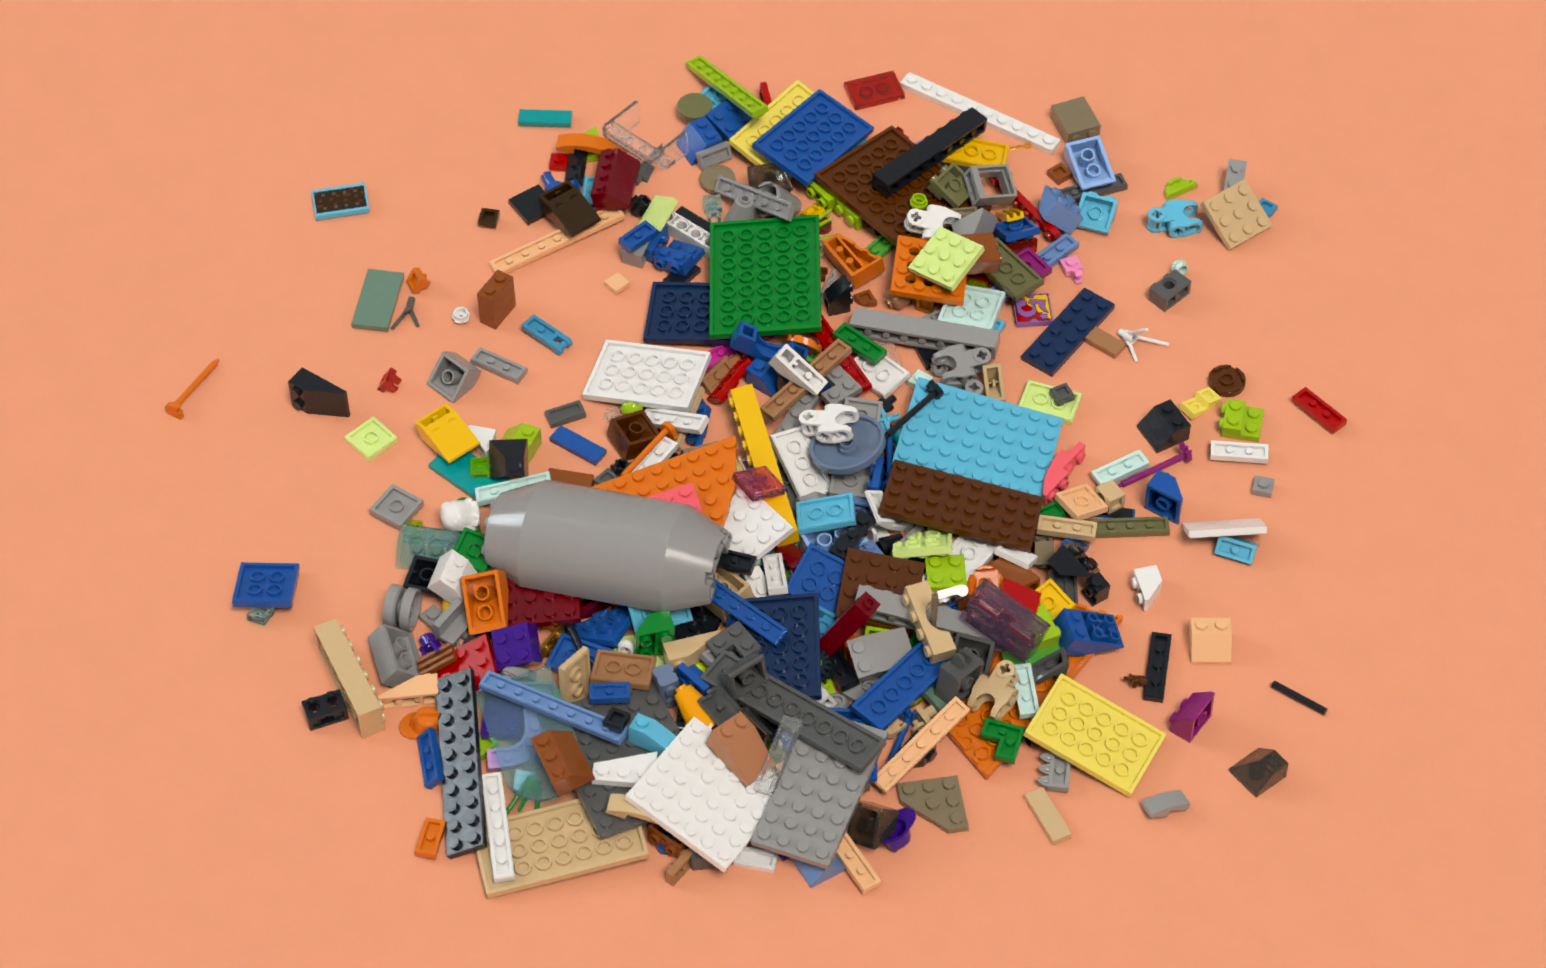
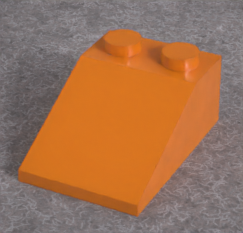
[460,569,509,635]

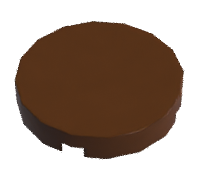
[1208,364,1246,397]

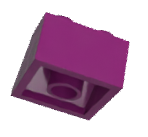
[1169,691,1215,743]

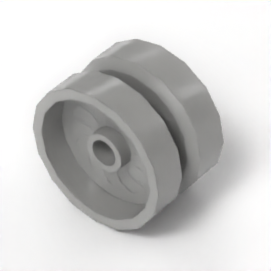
[382,584,422,631]

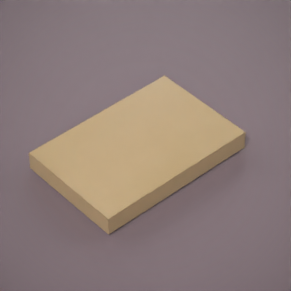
[558,646,591,703]

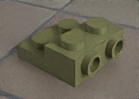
[927,162,969,208]

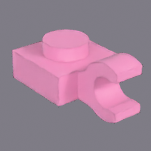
[1059,255,1083,284]

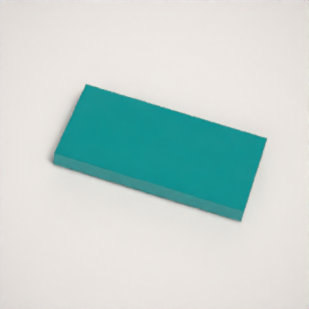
[429,451,510,507]

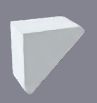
[468,425,497,463]

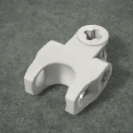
[904,205,961,240]
[799,404,860,443]

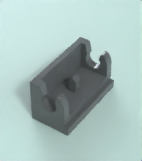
[697,684,746,726]

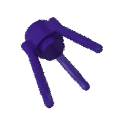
[419,633,442,669]

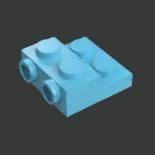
[1076,191,1118,235]

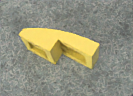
[1179,387,1222,419]

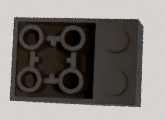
[538,180,601,237]

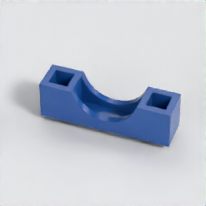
[730,321,809,363]

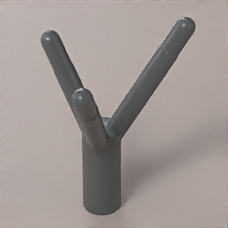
[391,296,420,330]

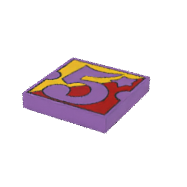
[1012,293,1053,327]

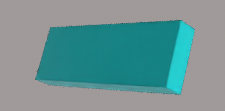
[518,109,572,128]

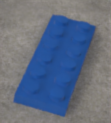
[850,641,952,731]

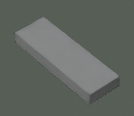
[470,347,528,385]

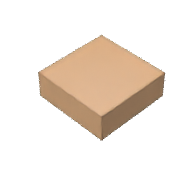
[604,272,630,295]

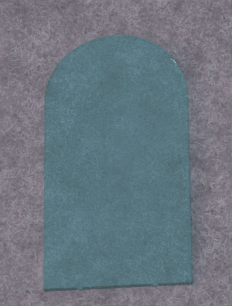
[476,665,579,802]

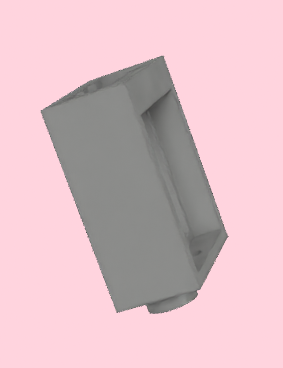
[963,164,1018,206]

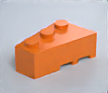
[822,233,885,289]

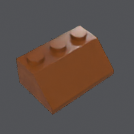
[530,730,595,797]

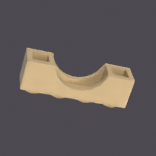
[901,580,957,664]

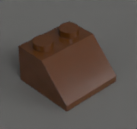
[607,410,659,460]

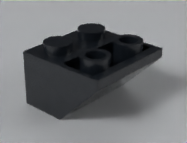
[1047,542,1100,576]

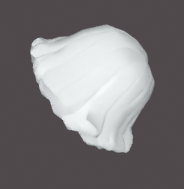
[440,497,481,539]

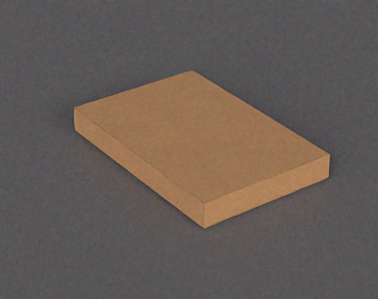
[590,649,657,691]

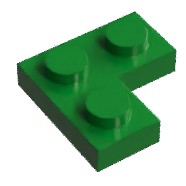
[980,718,1025,764]

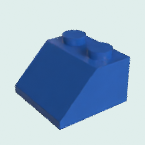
[675,116,722,166]
[1144,469,1183,525]

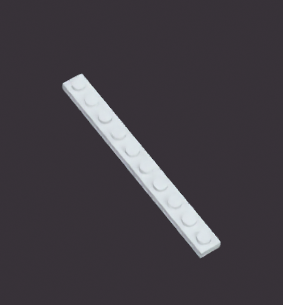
[900,72,1061,155]

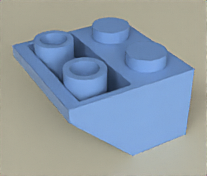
[1039,185,1084,235]

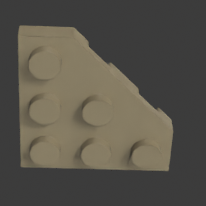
[897,775,969,834]

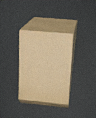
[981,363,1006,401]

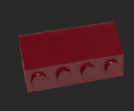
[590,148,641,211]

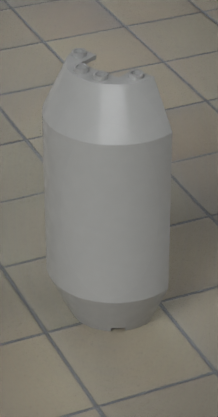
[481,480,733,612]

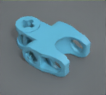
[1146,199,1203,238]

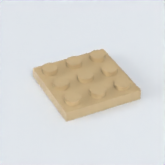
[1201,179,1273,251]

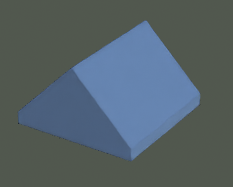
[790,855,846,888]

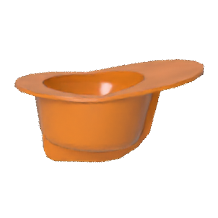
[399,706,440,739]

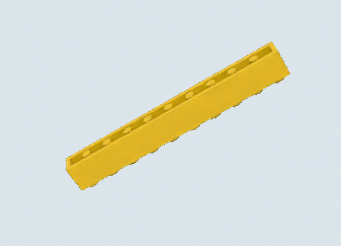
[729,384,800,547]

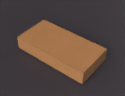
[1085,326,1126,359]

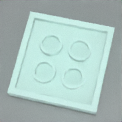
[937,285,1006,329]

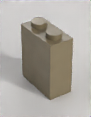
[1050,96,1101,144]

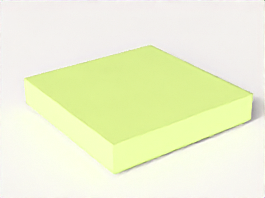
[638,195,678,232]
[344,416,398,462]

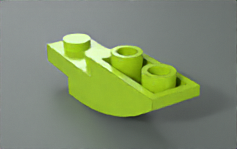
[806,180,863,231]

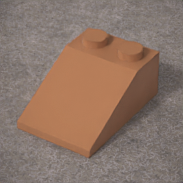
[706,711,776,787]

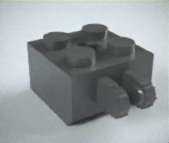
[934,647,984,704]

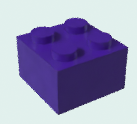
[491,622,543,670]

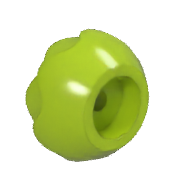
[621,401,643,415]

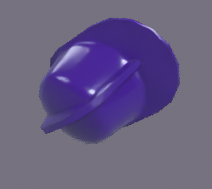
[876,808,916,853]

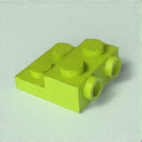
[1218,398,1264,443]

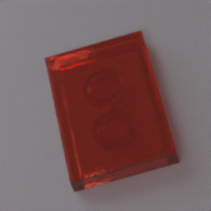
[844,70,905,110]

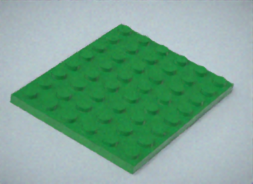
[709,214,822,340]

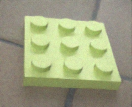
[908,226,985,291]

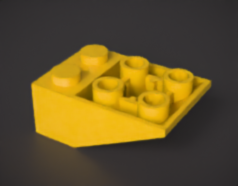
[415,403,481,463]

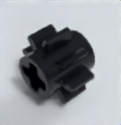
[630,194,651,217]
[610,458,631,477]

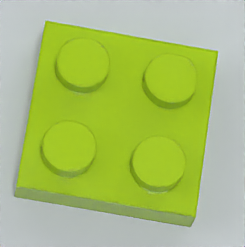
[925,554,967,592]

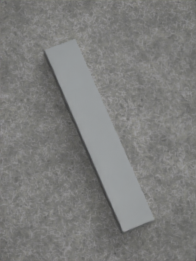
[714,175,797,221]

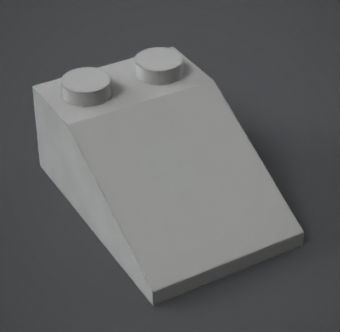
[846,627,912,683]

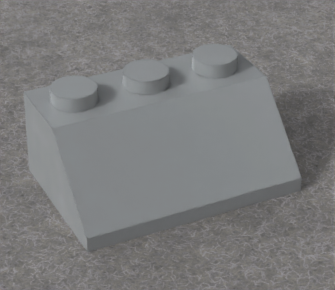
[368,623,420,687]

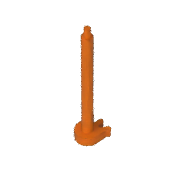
[165,358,220,420]
[620,421,679,476]

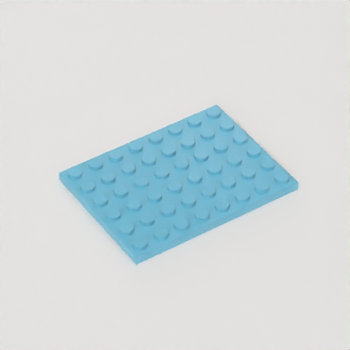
[891,377,1064,497]

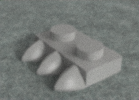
[1037,752,1071,793]

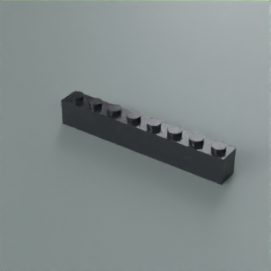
[872,107,988,198]

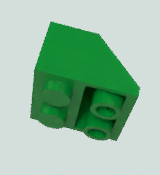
[634,610,675,656]

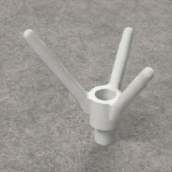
[1118,328,1169,362]

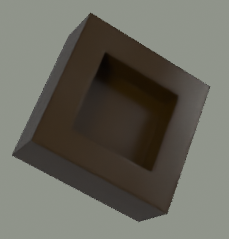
[478,208,500,228]

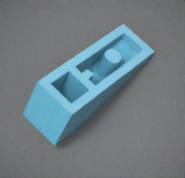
[628,713,676,755]

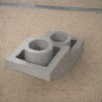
[1141,790,1190,818]

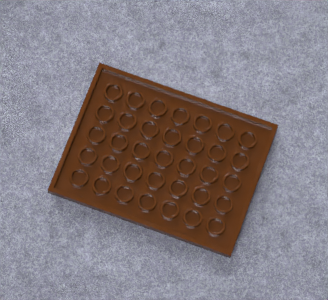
[814,126,992,256]

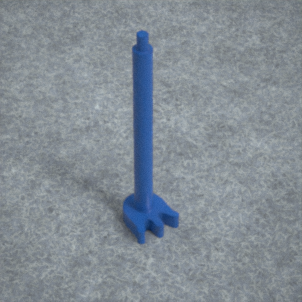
[880,435,893,494]
[885,708,918,765]

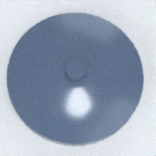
[810,414,886,475]

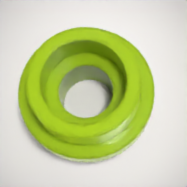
[910,193,928,210]

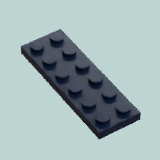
[1021,287,1115,377]

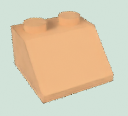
[1189,618,1232,664]

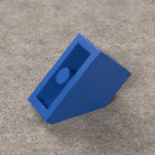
[745,358,778,397]

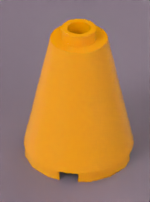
[674,683,717,729]

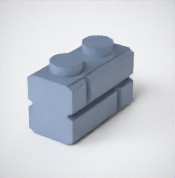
[652,663,679,708]

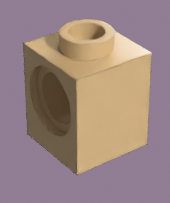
[1096,480,1125,514]

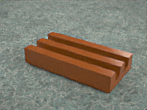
[416,642,458,675]

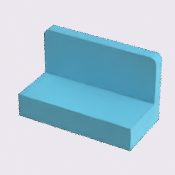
[1214,536,1259,565]

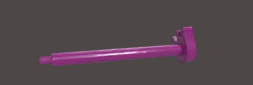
[1118,442,1192,487]

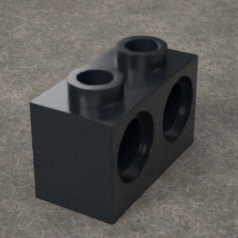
[301,689,349,731]

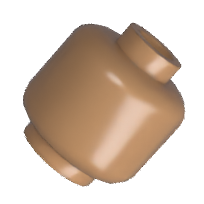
[885,289,912,310]

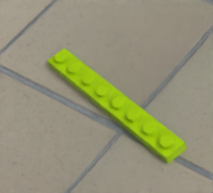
[685,55,769,119]

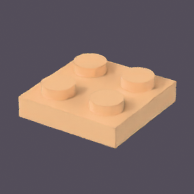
[1054,483,1109,520]

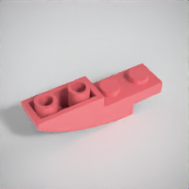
[1042,441,1086,506]

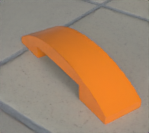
[556,133,628,154]

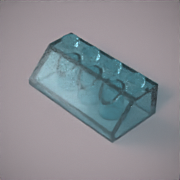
[395,524,463,570]

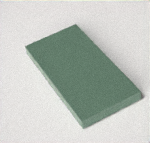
[351,269,404,332]

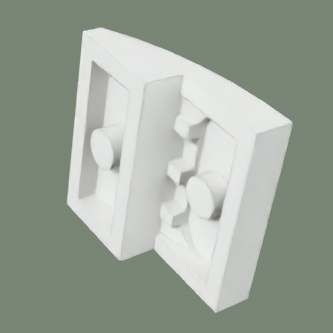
[864,490,907,531]

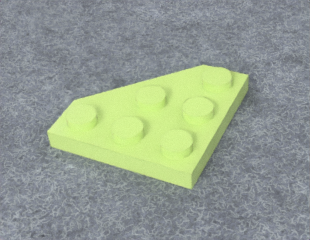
[892,527,953,559]

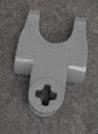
[932,344,991,386]

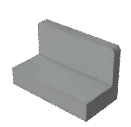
[433,598,468,646]

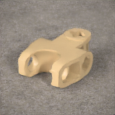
[967,660,1019,721]

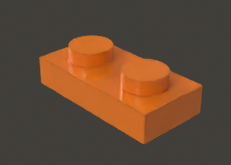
[415,817,446,860]

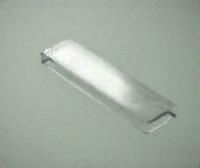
[753,715,804,797]

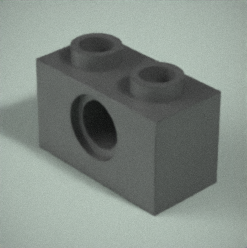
[1149,269,1191,312]

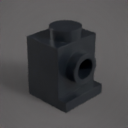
[1081,572,1111,607]

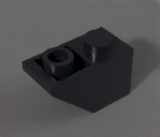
[824,274,853,316]

